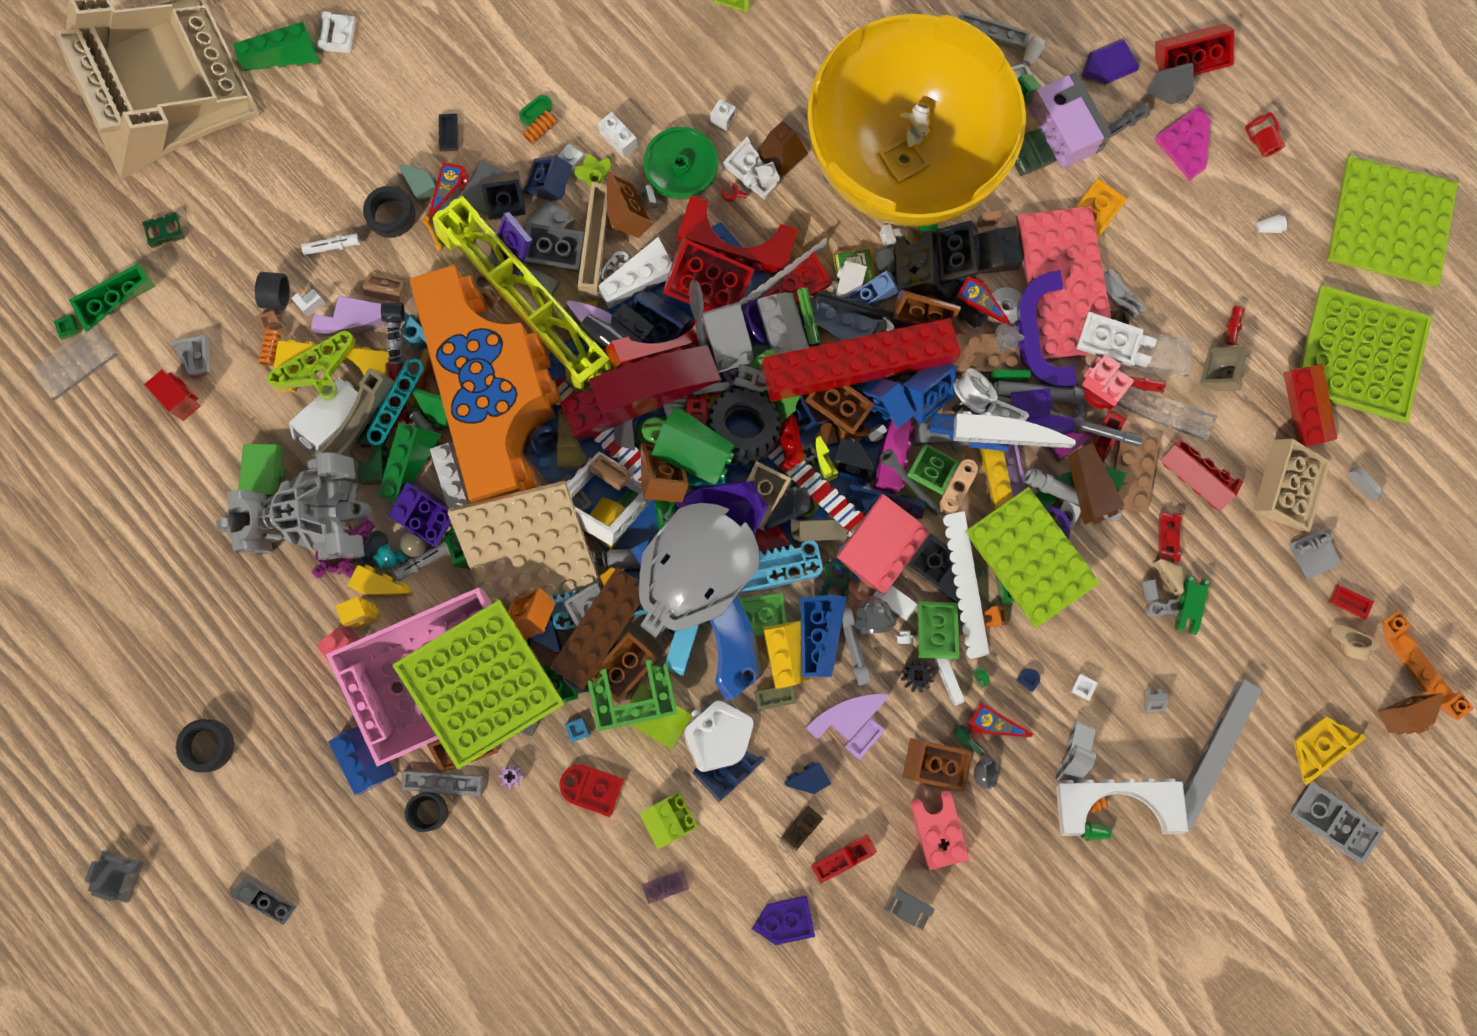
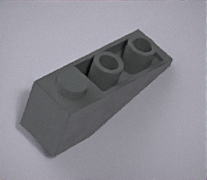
[230,871,296,925]

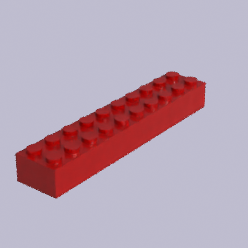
[761,318,961,402]

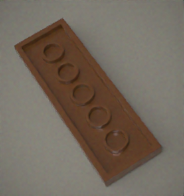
[549,567,641,689]

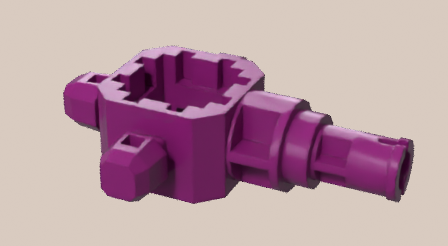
[312,518,376,579]

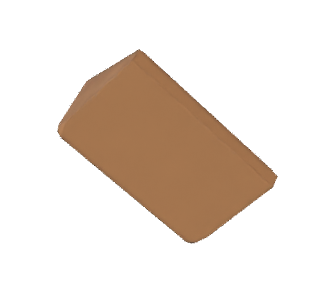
[363,273,406,302]

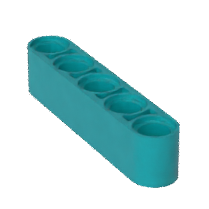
[366,358,424,445]

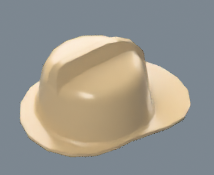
[1330,625,1380,661]

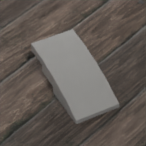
[1290,782,1384,865]

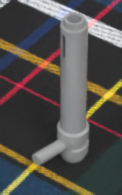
[993,380,1092,420]
[1024,468,1122,521]

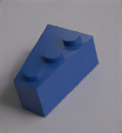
[852,378,915,428]

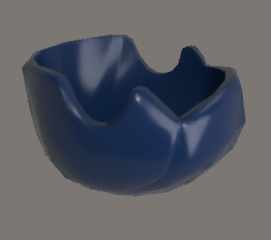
[529,425,559,456]

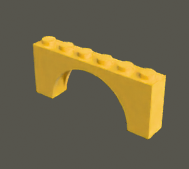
[273,339,389,400]

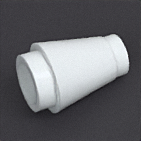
[1023,36,1045,66]
[1256,215,1287,233]

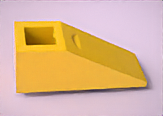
[347,564,414,597]

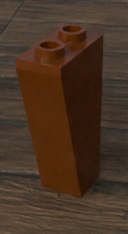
[1068,443,1125,525]

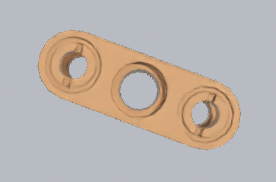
[939,459,978,515]

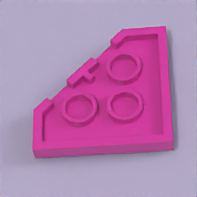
[1155,106,1211,181]

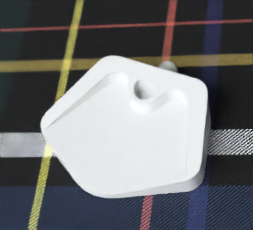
[684,701,753,772]

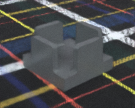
[85,850,144,903]
[884,886,935,930]

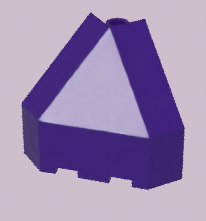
[676,481,769,536]

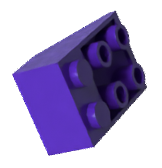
[388,481,451,547]

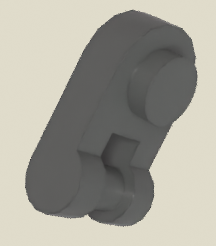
[734,364,767,392]

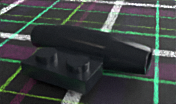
[580,302,654,349]

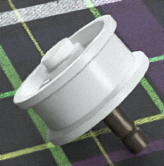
[951,368,998,413]

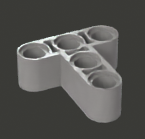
[1056,721,1096,783]

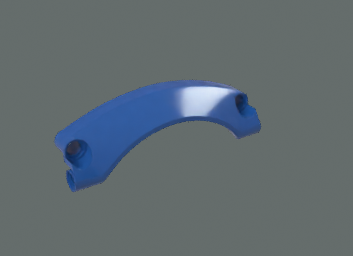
[631,536,763,701]

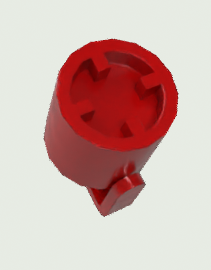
[1245,112,1285,158]

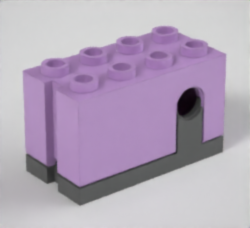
[1029,72,1112,169]

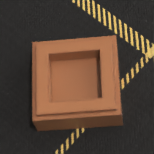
[978,210,1001,227]
[257,309,282,334]

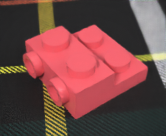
[1082,354,1134,407]

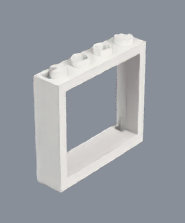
[566,452,653,546]

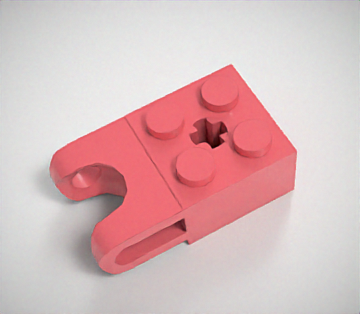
[910,790,969,870]

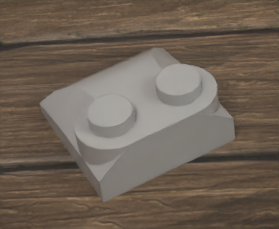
[522,199,575,230]

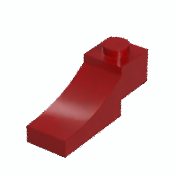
[811,834,877,884]

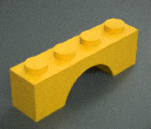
[979,449,1013,513]

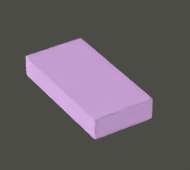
[844,717,885,760]

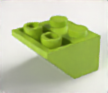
[639,791,698,849]

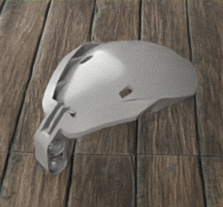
[639,503,759,640]

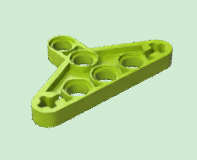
[267,331,355,400]

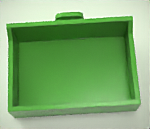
[238,444,285,496]

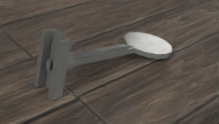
[689,280,730,395]

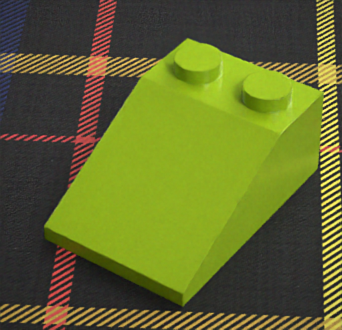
[629,684,692,750]

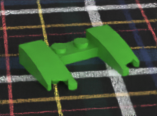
[588,660,677,731]

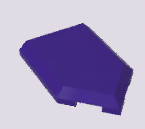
[1081,39,1139,85]
[751,896,815,945]

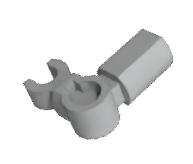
[1142,580,1179,618]

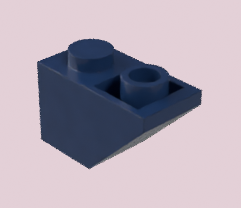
[784,761,832,794]

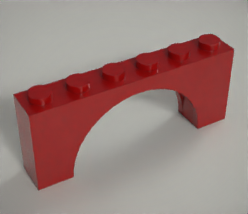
[676,195,798,276]

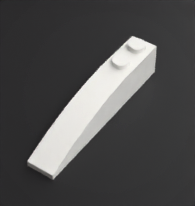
[953,411,1076,448]

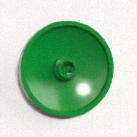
[643,127,718,200]

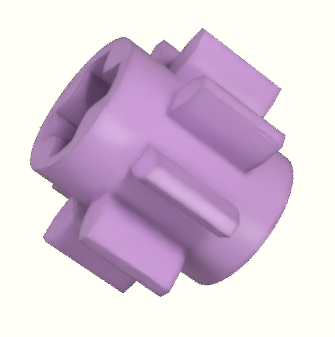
[498,764,524,790]

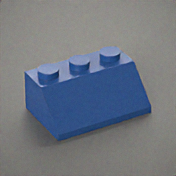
[902,363,956,424]
[328,727,396,795]

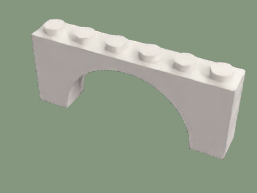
[1056,778,1188,836]

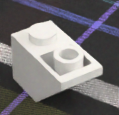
[832,261,867,298]

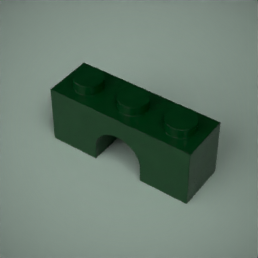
[358,424,389,485]

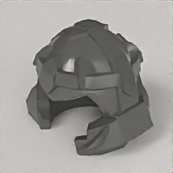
[854,596,897,634]

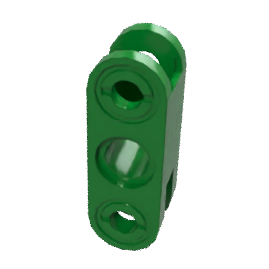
[1175,574,1209,635]

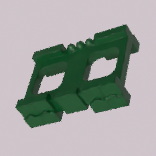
[142,212,185,248]
[821,561,852,602]

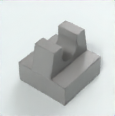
[639,185,661,211]
[1144,688,1169,713]

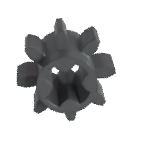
[802,442,818,466]

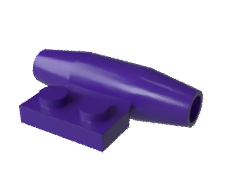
[1011,388,1075,435]

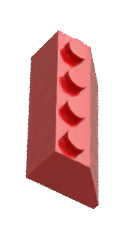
[1155,24,1234,76]
[1283,364,1337,446]

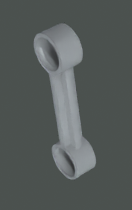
[841,607,870,686]

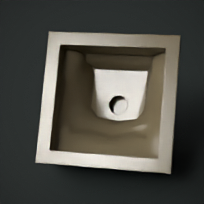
[1200,347,1250,391]

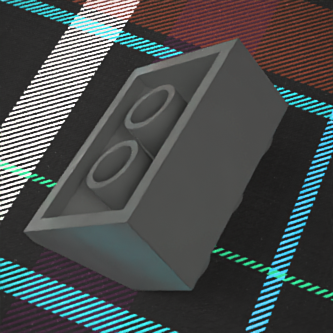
[524,223,585,272]

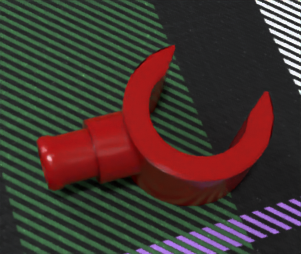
[722,182,748,201]

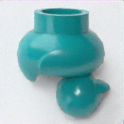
[373,545,408,569]

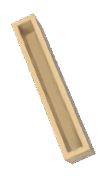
[578,183,608,298]

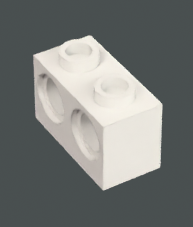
[598,112,638,159]

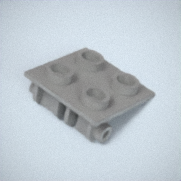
[1289,529,1342,580]

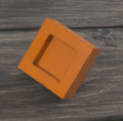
[984,606,1008,627]

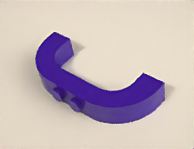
[1015,270,1077,387]

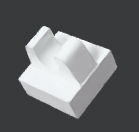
[879,224,902,249]

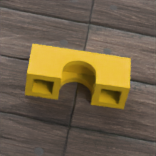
[335,596,380,630]

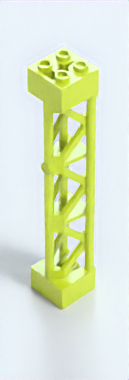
[432,196,611,394]

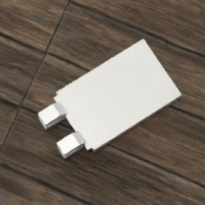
[1076,312,1157,367]

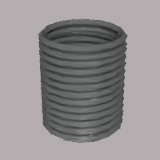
[875,249,897,277]

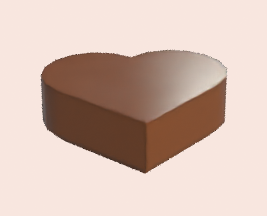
[814,423,838,446]

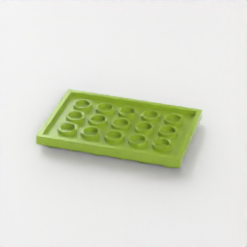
[966,487,1100,629]

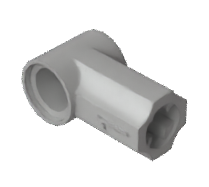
[913,423,952,446]

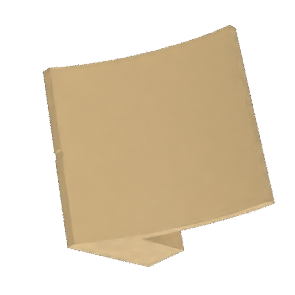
[55,0,259,180]

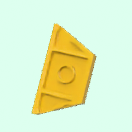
[1293,717,1366,784]

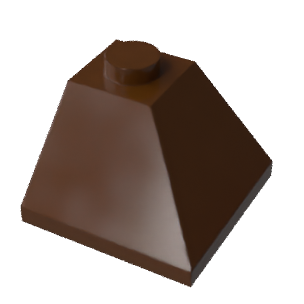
[757,120,808,178]

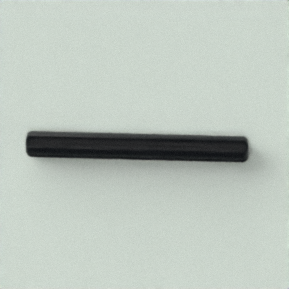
[816,290,907,327]

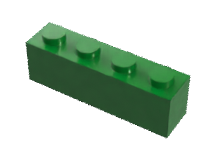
[233,21,320,71]
[69,264,155,332]
[378,422,442,502]

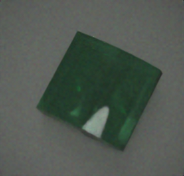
[1015,129,1057,176]

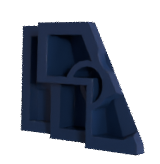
[693,750,765,802]

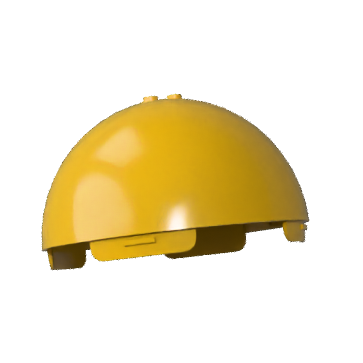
[808,14,1026,227]

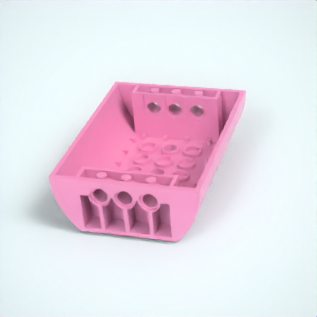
[326,588,493,766]

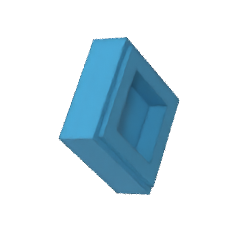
[565,717,590,743]

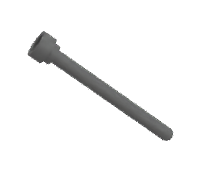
[880,449,940,514]

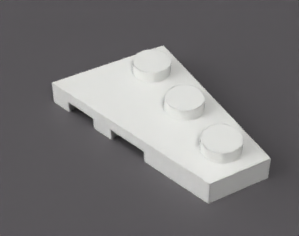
[723,137,777,200]

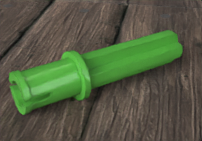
[797,287,821,345]

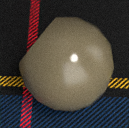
[400,531,428,557]

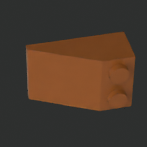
[607,171,653,238]
[641,443,688,503]
[902,738,972,791]

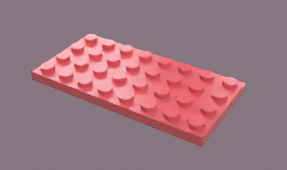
[1016,206,1111,361]

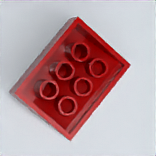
[663,238,755,311]

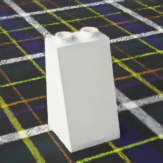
[289,377,358,456]

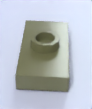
[754,686,797,711]

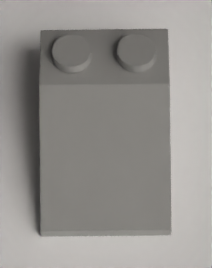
[703,302,754,373]

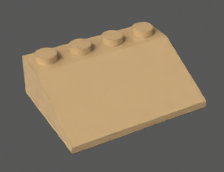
[1253,439,1330,533]

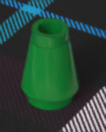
[1080,821,1112,841]

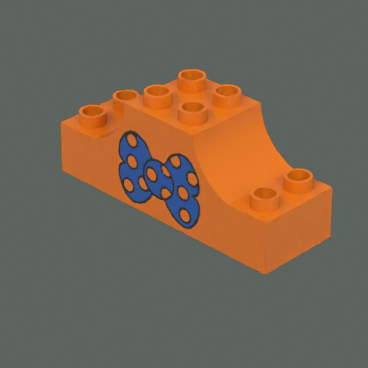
[409,265,561,503]

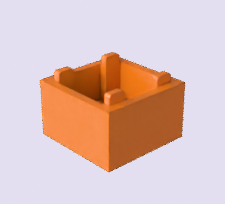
[508,587,556,640]

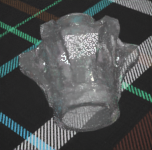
[994,324,1024,352]

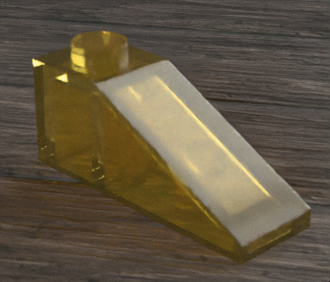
[557,409,586,470]

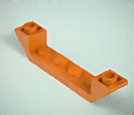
[1382,610,1474,720]

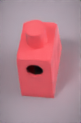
[316,626,360,663]

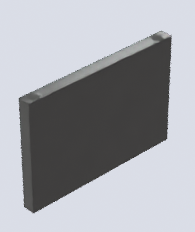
[459,160,507,216]

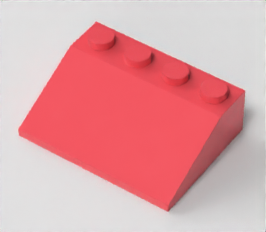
[836,494,930,595]

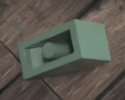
[399,164,437,204]

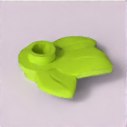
[574,154,611,187]

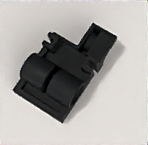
[935,275,988,328]

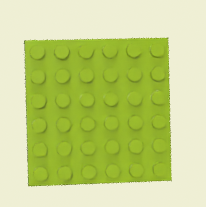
[1326,156,1458,287]
[1299,285,1432,424]
[392,599,565,769]

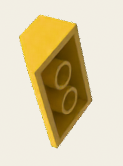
[763,620,811,689]

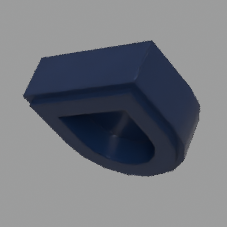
[1016,668,1040,692]

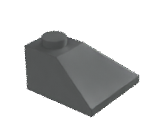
[1146,63,1193,105]

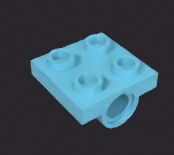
[401,312,427,351]

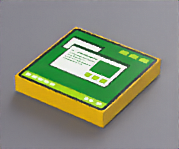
[833,249,875,286]

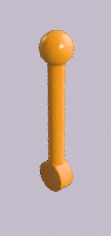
[422,216,443,250]

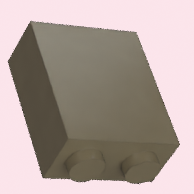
[791,517,849,541]

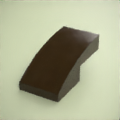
[781,805,824,851]

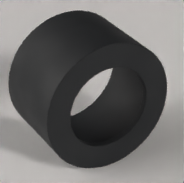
[255,272,290,310]
[405,792,448,832]

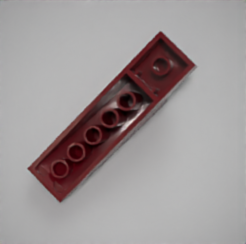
[561,345,721,442]

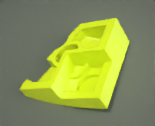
[816,436,838,482]

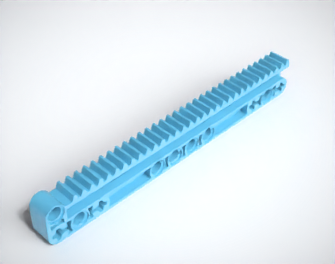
[550,541,823,632]

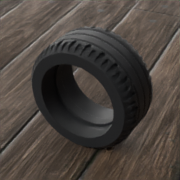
[363,185,416,238]
[175,719,234,772]

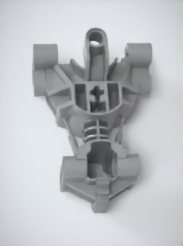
[216,453,372,560]

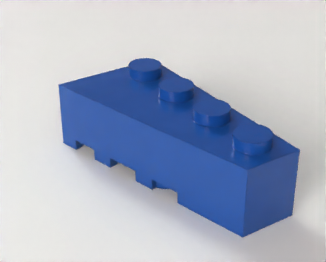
[800,595,846,678]

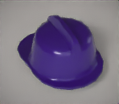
[741,300,766,342]

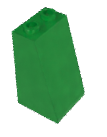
[651,406,734,485]

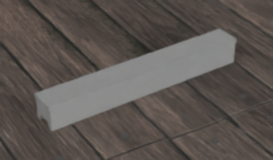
[1183,680,1262,830]

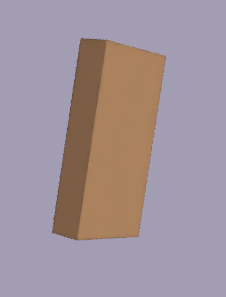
[588,455,632,490]

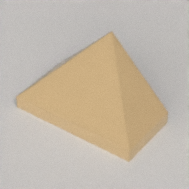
[1152,559,1184,596]

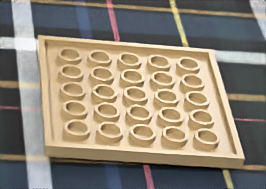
[448,481,601,607]

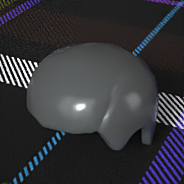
[974,758,999,789]

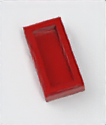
[1328,584,1374,619]

